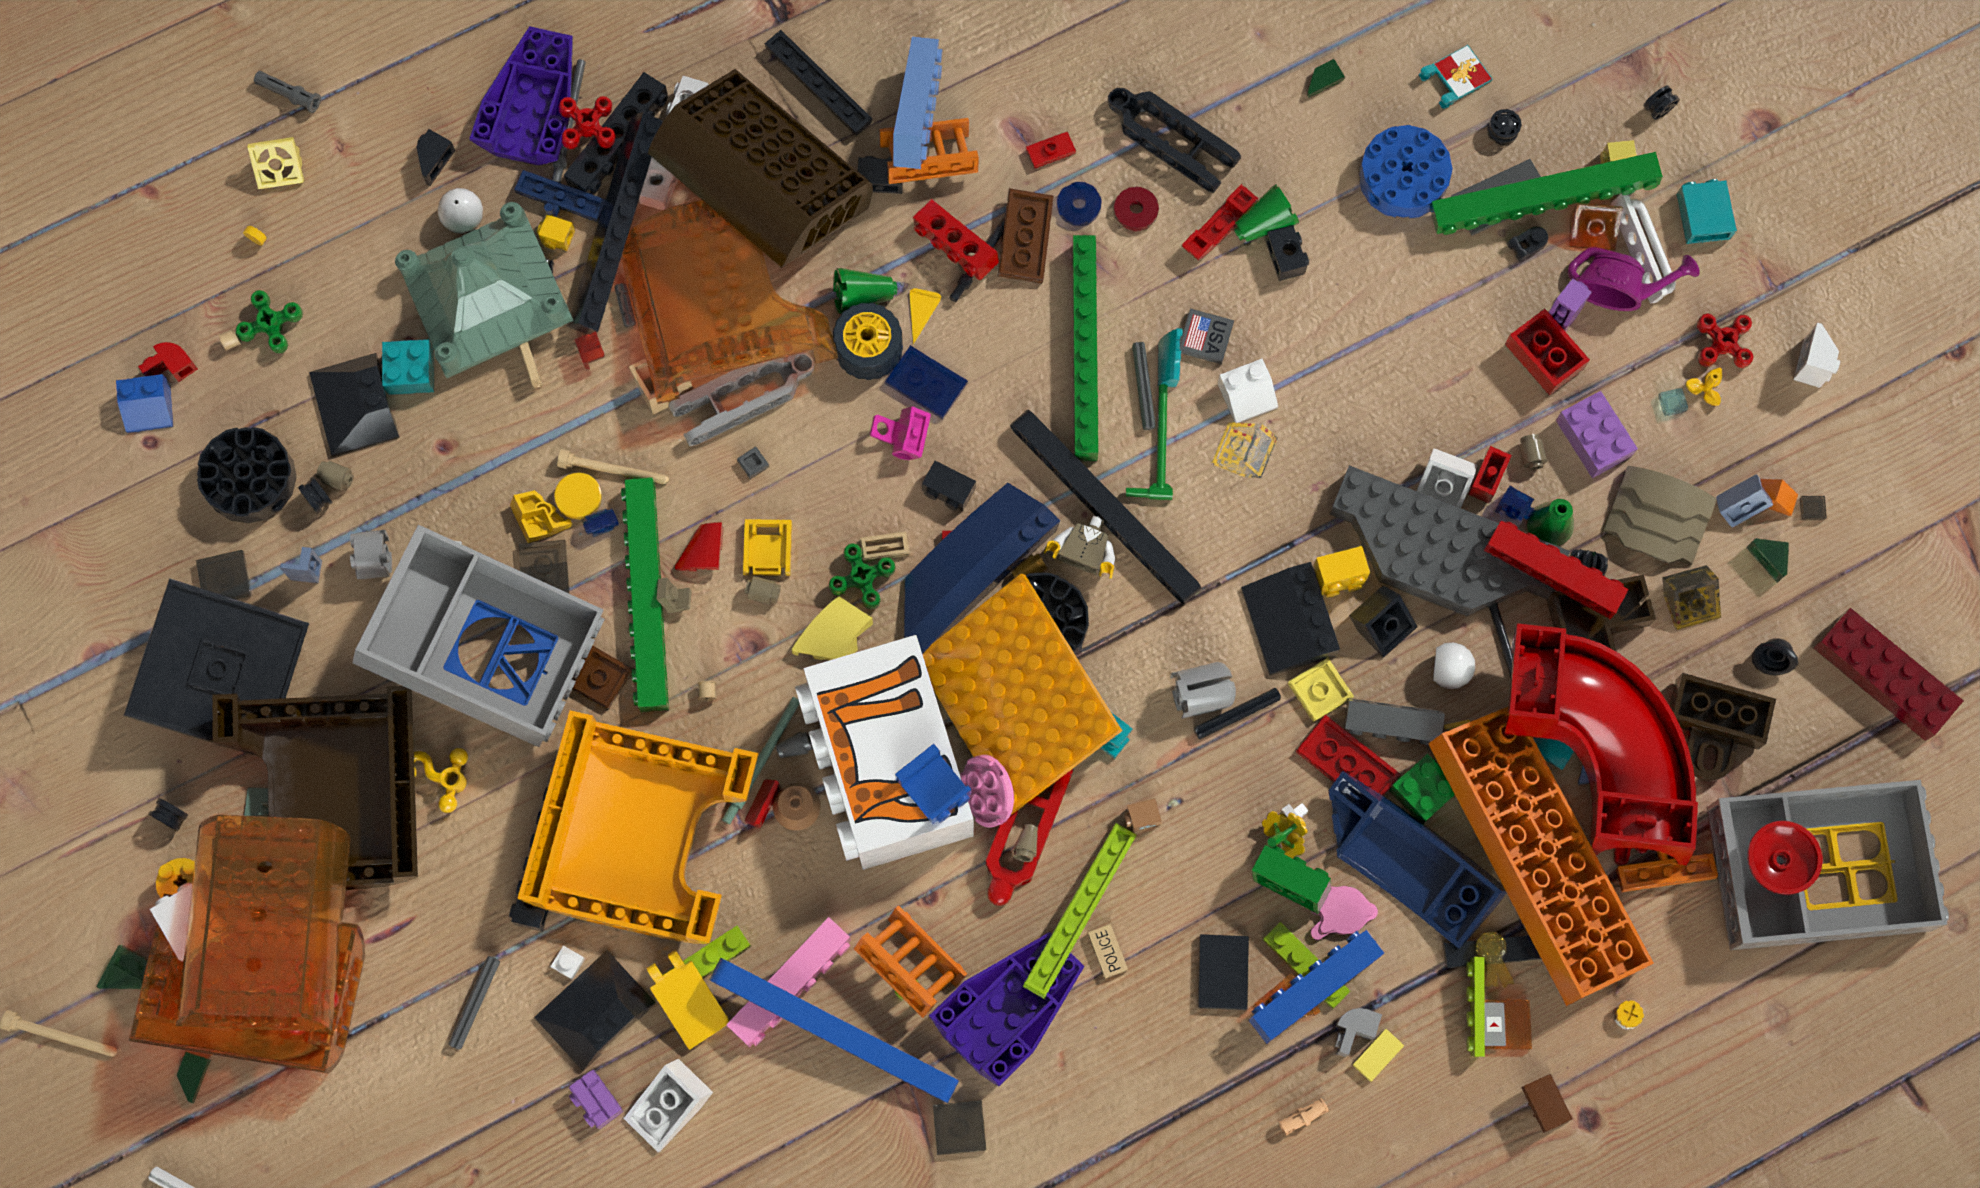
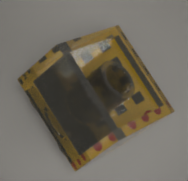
[1662,565,1721,630]

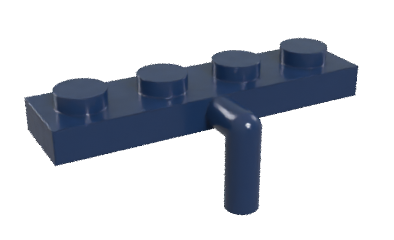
[514,170,606,223]

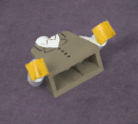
[1044,516,1115,579]

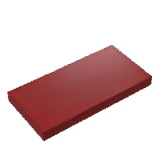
[1296,715,1401,796]

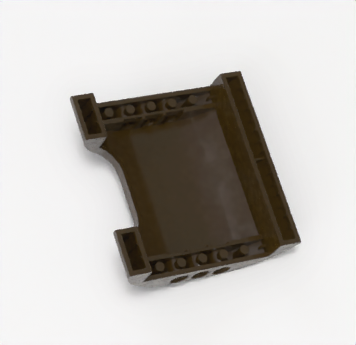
[212,686,418,894]

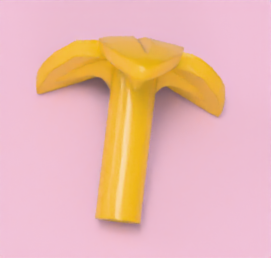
[1686,368,1722,406]

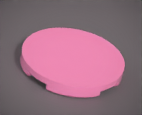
[960,755,1014,827]

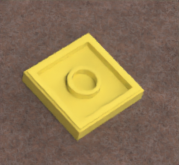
[1287,658,1354,723]

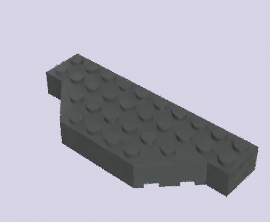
[1329,465,1570,616]

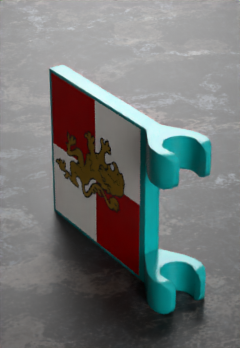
[1418,45,1493,109]

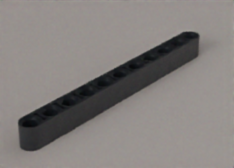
[1010,409,1202,604]

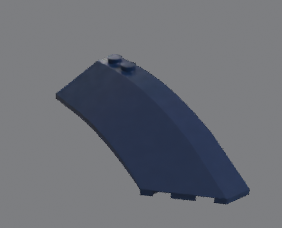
[904,483,1060,654]
[1328,771,1507,948]

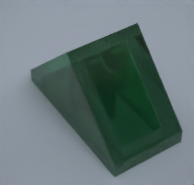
[1746,538,1789,583]

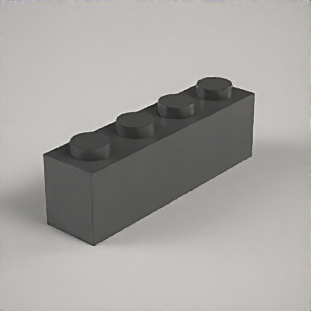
[1343,698,1445,745]

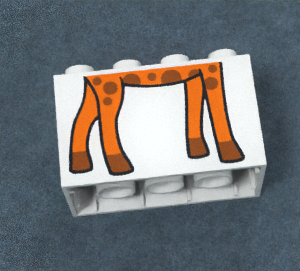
[795,635,974,870]

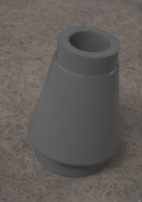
[776,731,813,758]

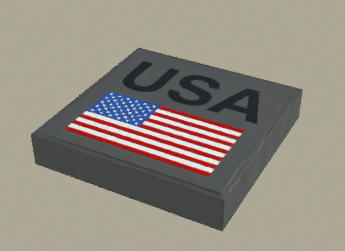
[1180,308,1234,365]

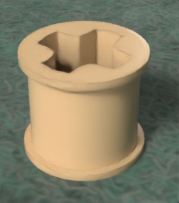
[219,328,242,351]
[697,681,717,701]

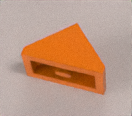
[1760,479,1798,517]

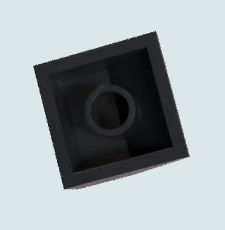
[1349,585,1418,657]

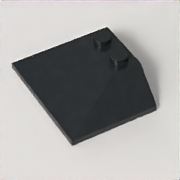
[309,353,400,457]
[534,950,656,1071]

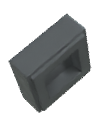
[737,447,769,479]

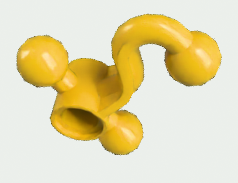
[414,748,468,813]

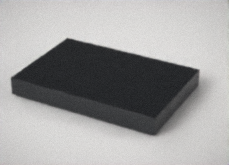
[1198,934,1249,1010]

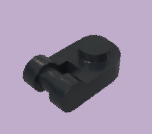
[1506,226,1548,262]

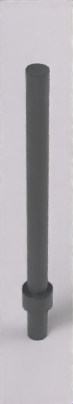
[552,59,586,183]

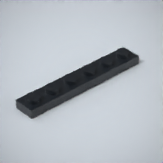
[764,30,873,136]

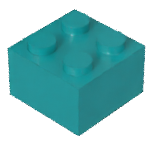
[382,339,434,395]

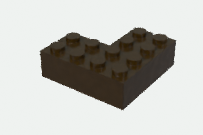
[1547,574,1656,652]

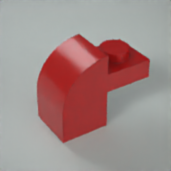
[138,342,198,382]

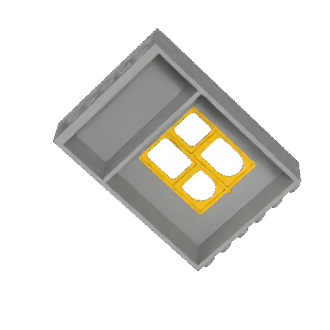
[1707,780,1949,950]

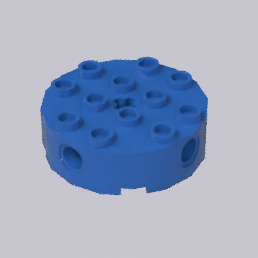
[1359,125,1453,218]

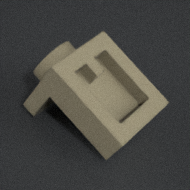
[657,578,692,613]

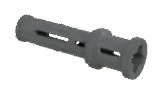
[254,71,321,113]

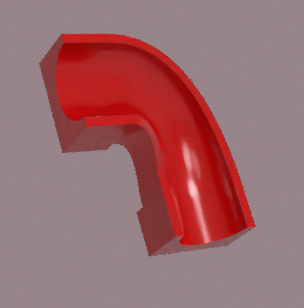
[1504,623,1698,866]

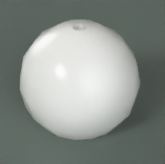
[438,188,483,234]
[1433,642,1475,689]

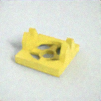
[247,137,304,189]

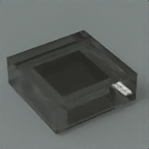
[1799,496,1827,520]

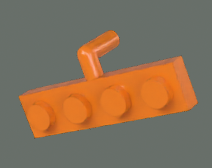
[1616,851,1718,892]

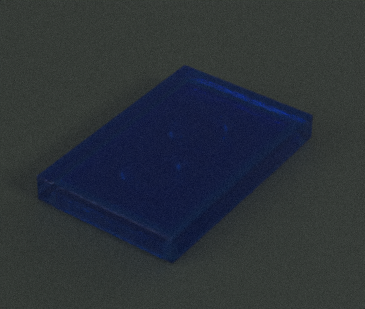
[885,345,968,420]

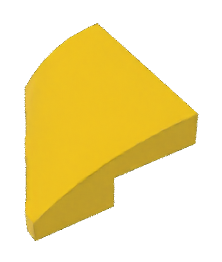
[510,490,572,543]

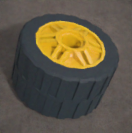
[833,303,903,380]

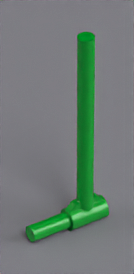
[1126,384,1173,500]

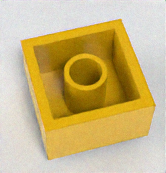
[1313,546,1370,598]

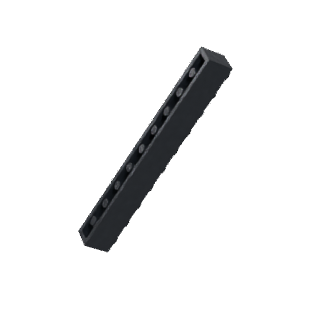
[567,112,663,334]

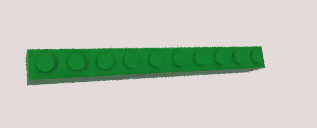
[1430,152,1663,235]
[1072,235,1099,461]
[621,477,669,713]

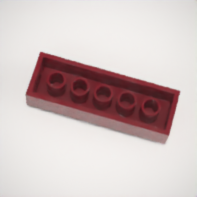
[1813,608,1964,741]

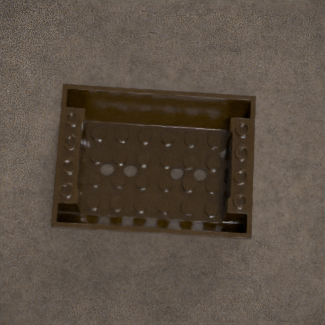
[648,69,873,268]

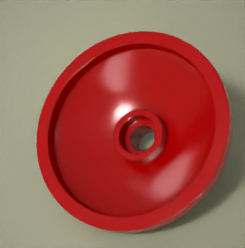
[1747,821,1823,895]

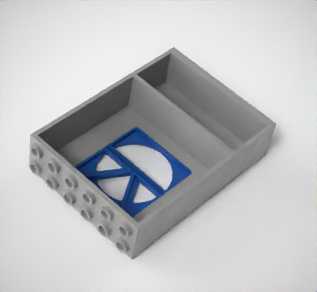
[353,525,605,747]

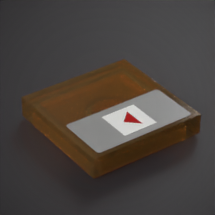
[1485,1000,1532,1050]

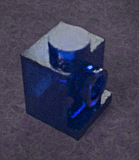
[1495,486,1534,521]

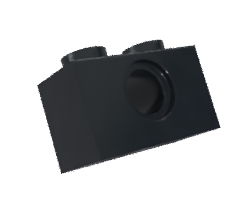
[1265,225,1309,281]

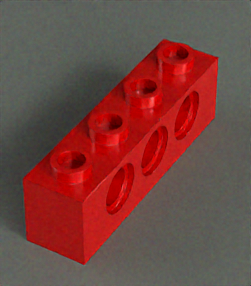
[913,199,999,280]

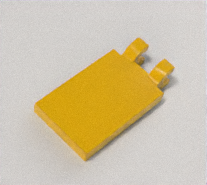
[647,950,730,1050]

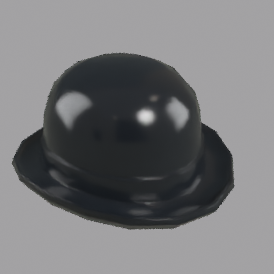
[1752,638,1798,676]

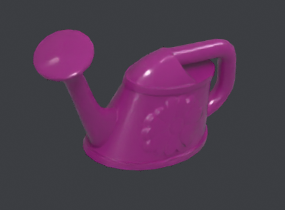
[1567,247,1700,311]

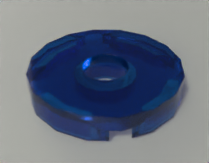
[1057,182,1102,226]

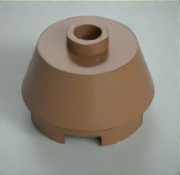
[773,783,821,830]

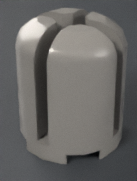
[1170,662,1236,719]

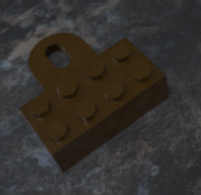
[1670,673,1776,782]

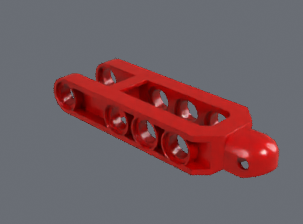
[986,769,1074,906]

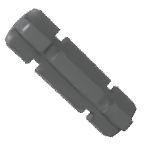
[614,283,636,327]

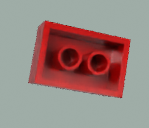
[1505,308,1590,396]

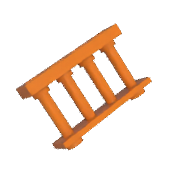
[879,118,979,184]
[854,905,967,1018]

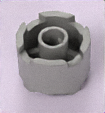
[350,530,392,579]

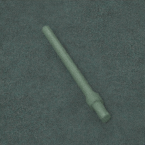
[722,697,800,825]

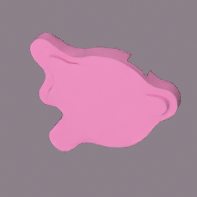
[1310,886,1378,940]

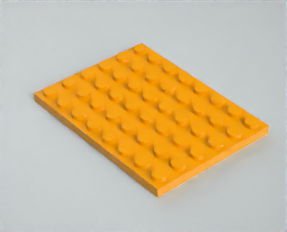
[922,574,1122,815]

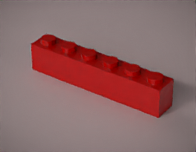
[1484,521,1629,619]

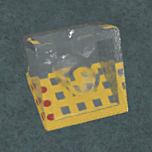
[1211,422,1278,478]

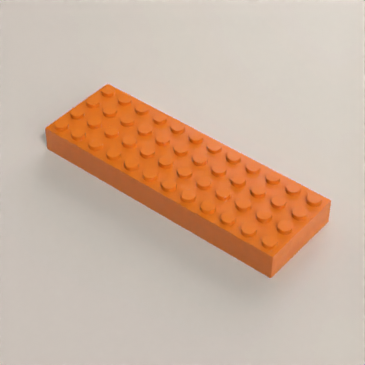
[1428,707,1654,1006]

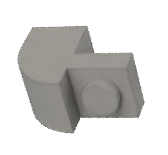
[1334,1008,1382,1057]

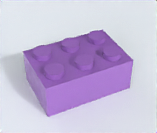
[1556,391,1638,478]

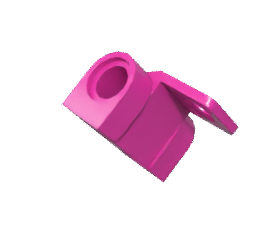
[870,406,931,460]

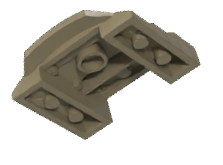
[1603,466,1717,565]

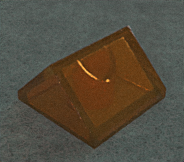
[1569,203,1623,251]

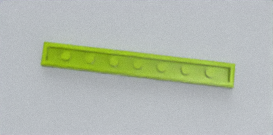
[1023,823,1137,999]

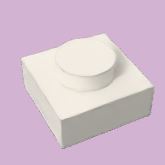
[550,945,585,980]

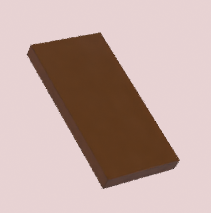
[998,188,1054,284]

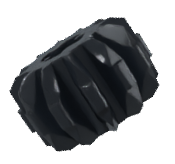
[1570,549,1608,576]

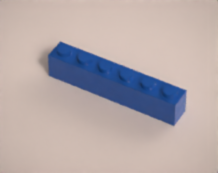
[1249,930,1384,1044]

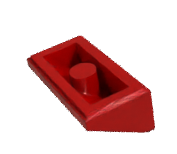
[745,779,781,829]

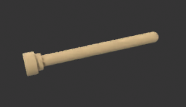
[557,449,669,484]
[0,1010,117,1057]

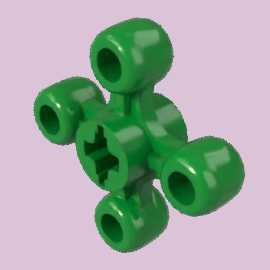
[235,290,303,354]
[828,543,896,610]

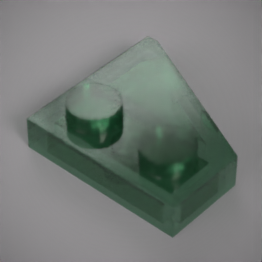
[96,945,164,990]

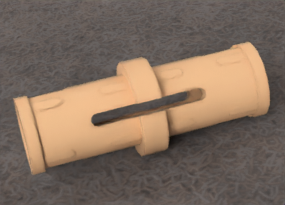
[1278,1098,1329,1136]

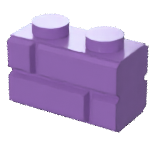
[569,1070,623,1129]

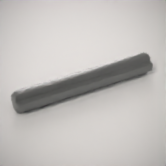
[1132,342,1155,430]
[448,956,500,1050]

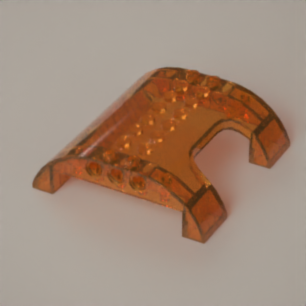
[621,200,838,404]

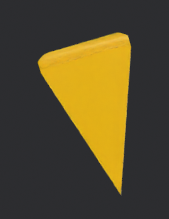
[910,288,941,345]

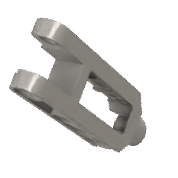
[668,352,815,446]

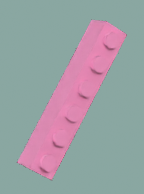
[727,917,851,1048]

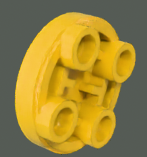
[554,473,602,519]

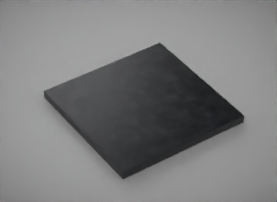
[123,578,309,757]

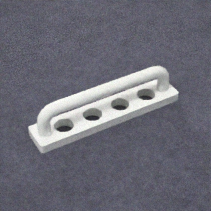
[1611,194,1676,304]

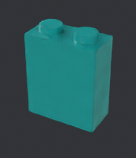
[1676,179,1737,244]

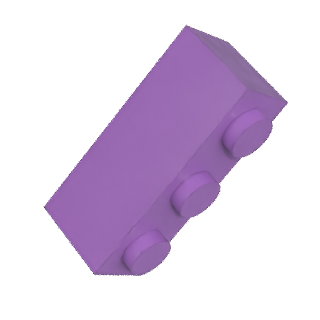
[1549,279,1592,332]

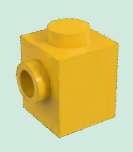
[537,214,575,251]

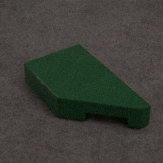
[1307,59,1345,98]
[177,1052,211,1104]

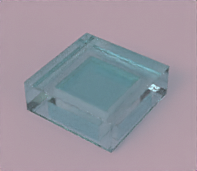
[1658,388,1689,416]

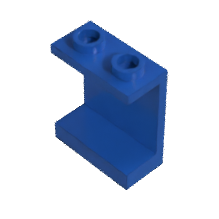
[895,744,971,824]

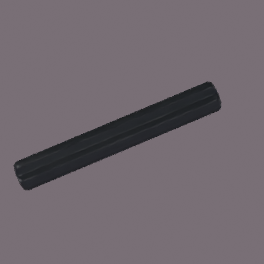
[1194,688,1281,739]

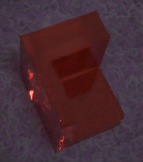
[574,331,605,371]

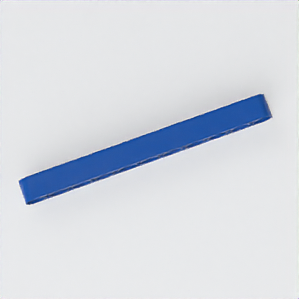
[709,958,959,1103]

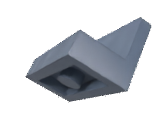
[1716,474,1773,528]
[280,547,322,583]

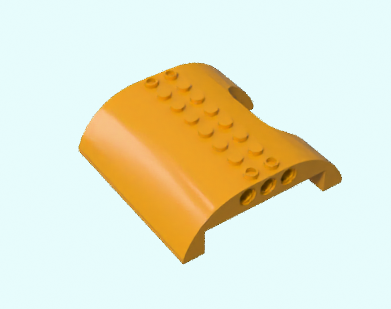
[518,710,758,944]

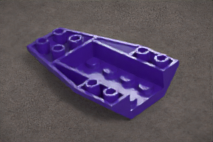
[470,26,573,166]
[929,932,1085,1087]

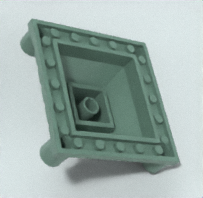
[395,202,574,378]

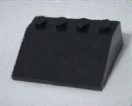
[1241,562,1340,676]

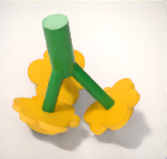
[1262,811,1307,859]

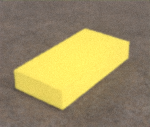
[1353,1029,1404,1082]

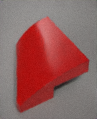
[675,522,724,571]

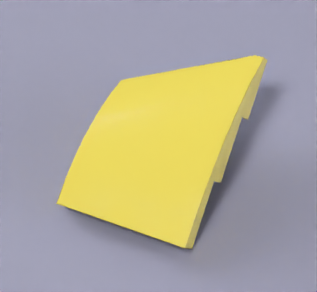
[792,596,873,661]

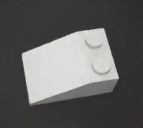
[623,1059,713,1152]

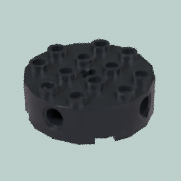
[197,427,297,523]
[1026,573,1089,655]

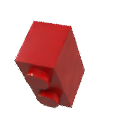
[1468,446,1512,504]

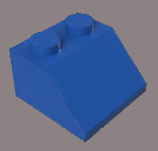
[116,374,174,433]

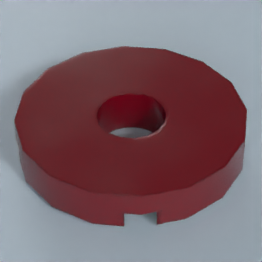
[1114,186,1159,231]

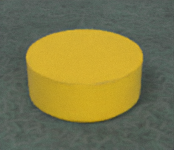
[243,225,267,246]

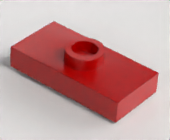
[1026,131,1076,169]

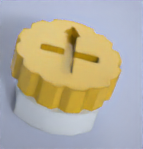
[1614,1000,1644,1030]

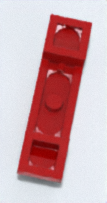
[1182,184,1258,261]

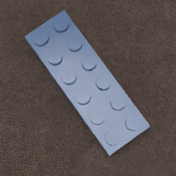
[893,37,943,169]

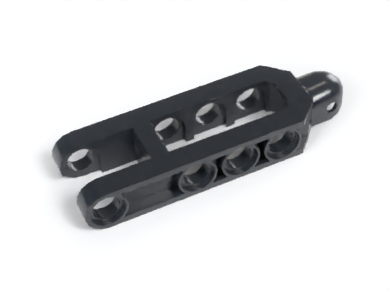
[1107,88,1241,193]

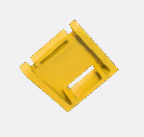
[743,519,792,576]

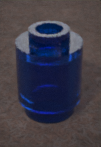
[582,508,619,538]

